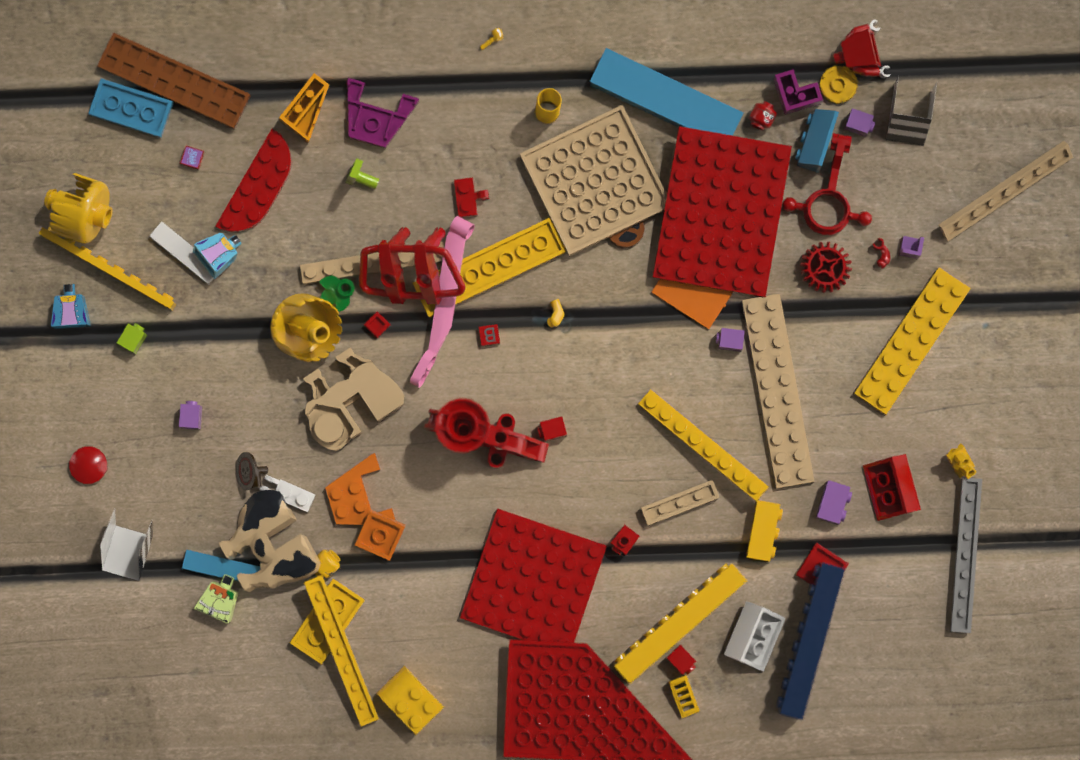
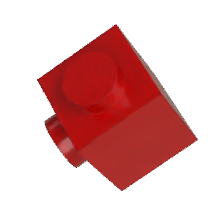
[610,525,640,556]

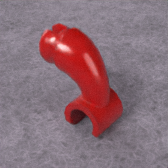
[872,238,891,269]

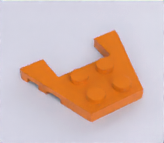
[325,453,396,525]

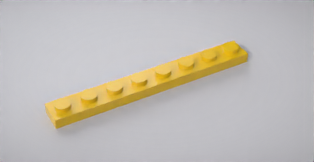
[38,227,177,311]
[638,389,769,502]
[304,575,379,726]

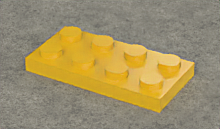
[290,579,365,665]

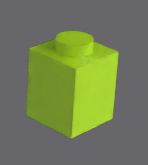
[117,323,147,354]

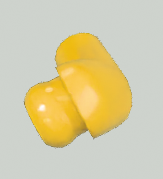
[547,299,564,328]

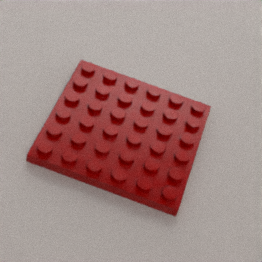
[460,508,607,642]

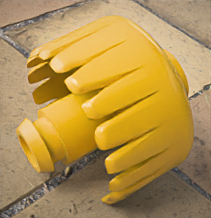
[44,173,113,244]
[271,293,342,362]

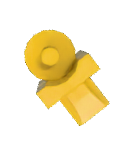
[946,444,976,479]

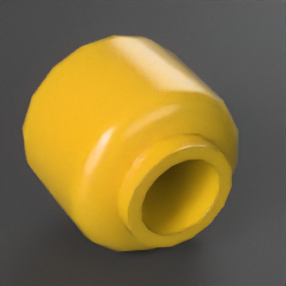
[315,549,340,578]

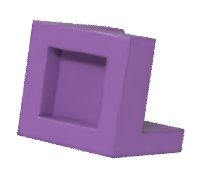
[899,236,924,259]

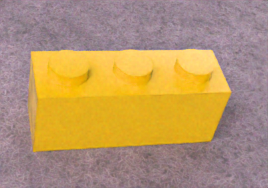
[746,500,783,562]

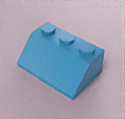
[795,109,839,173]

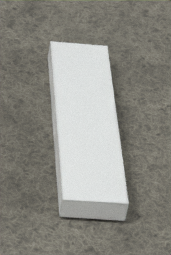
[150,221,214,284]

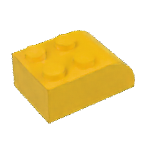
[377,665,444,735]

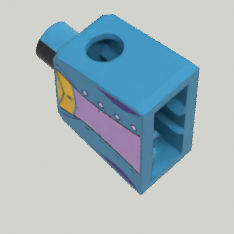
[51,284,91,329]

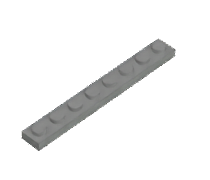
[950,477,982,633]

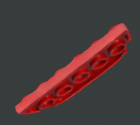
[215,128,292,232]

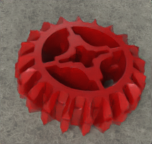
[800,242,852,293]

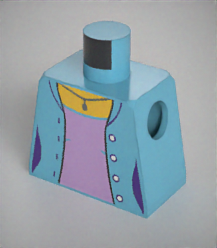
[193,233,241,279]

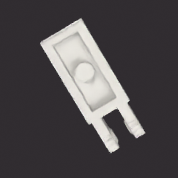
[259,475,316,512]

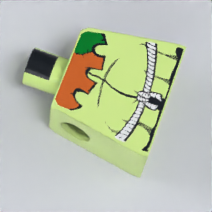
[194,574,238,623]

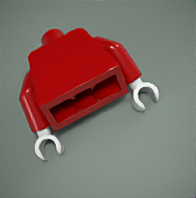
[833,20,890,78]

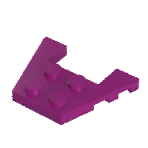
[347,78,419,149]

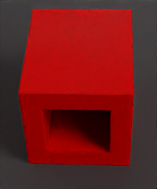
[537,416,567,442]
[666,644,697,675]

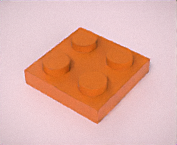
[355,509,406,561]

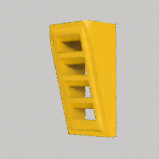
[668,675,700,718]

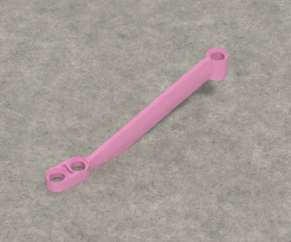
[410,216,475,388]

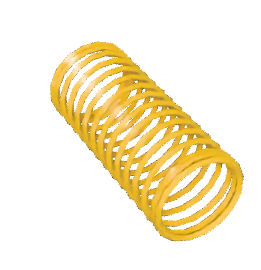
[535,88,562,124]

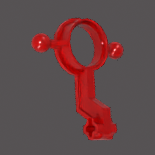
[782,133,872,235]

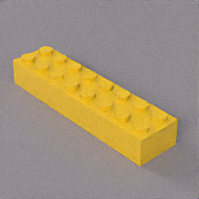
[614,563,747,684]

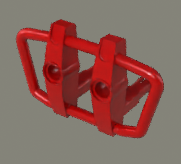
[359,227,466,305]

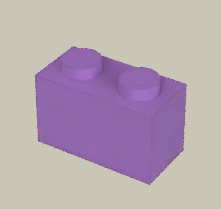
[816,480,852,525]

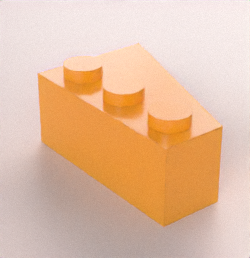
[278,73,329,143]

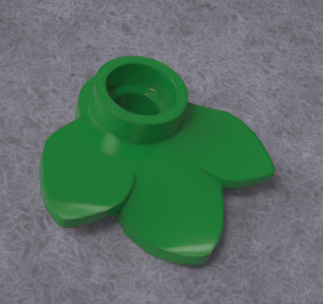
[319,276,355,312]

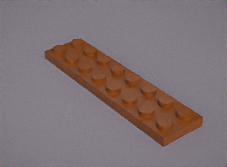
[97,32,251,129]

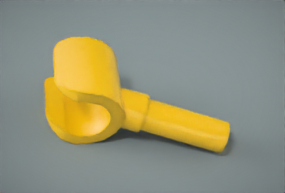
[480,28,503,50]

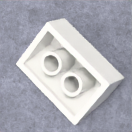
[724,601,786,672]

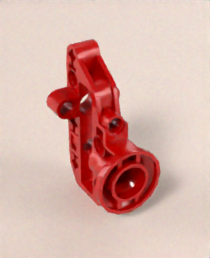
[424,398,549,469]

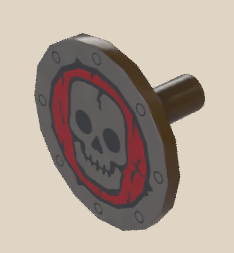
[236,452,268,490]

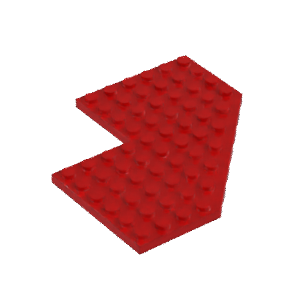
[504,639,693,760]

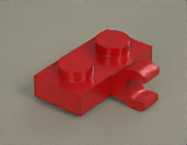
[454,177,489,218]

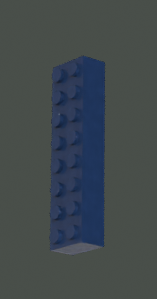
[775,562,845,720]

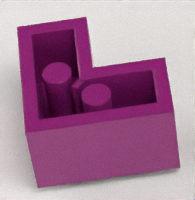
[773,70,823,115]

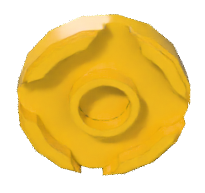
[820,66,858,104]

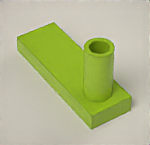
[345,158,379,189]

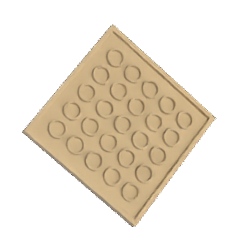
[520,105,667,256]

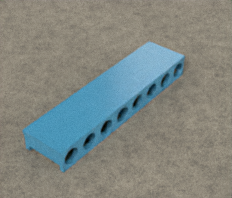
[590,48,743,136]

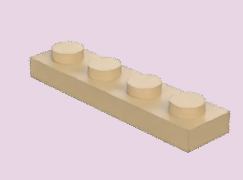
[641,480,720,526]

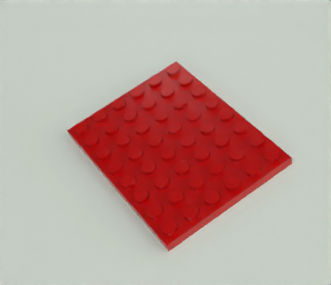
[652,126,792,297]

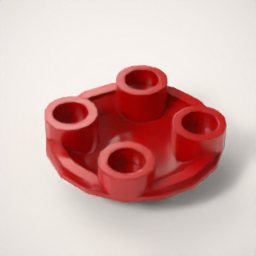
[69,446,108,484]

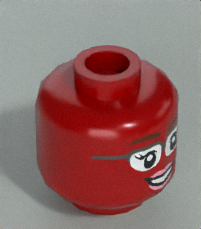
[749,101,777,131]

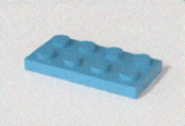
[88,78,173,138]

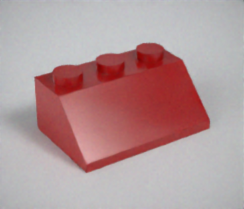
[863,454,921,521]

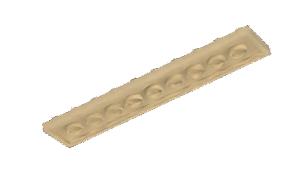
[742,294,815,489]

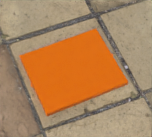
[651,279,733,330]

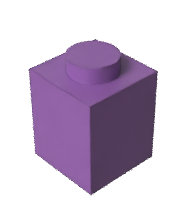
[844,108,875,137]
[716,328,745,352]
[179,401,202,430]

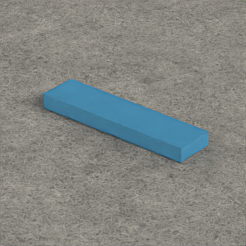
[182,550,261,582]

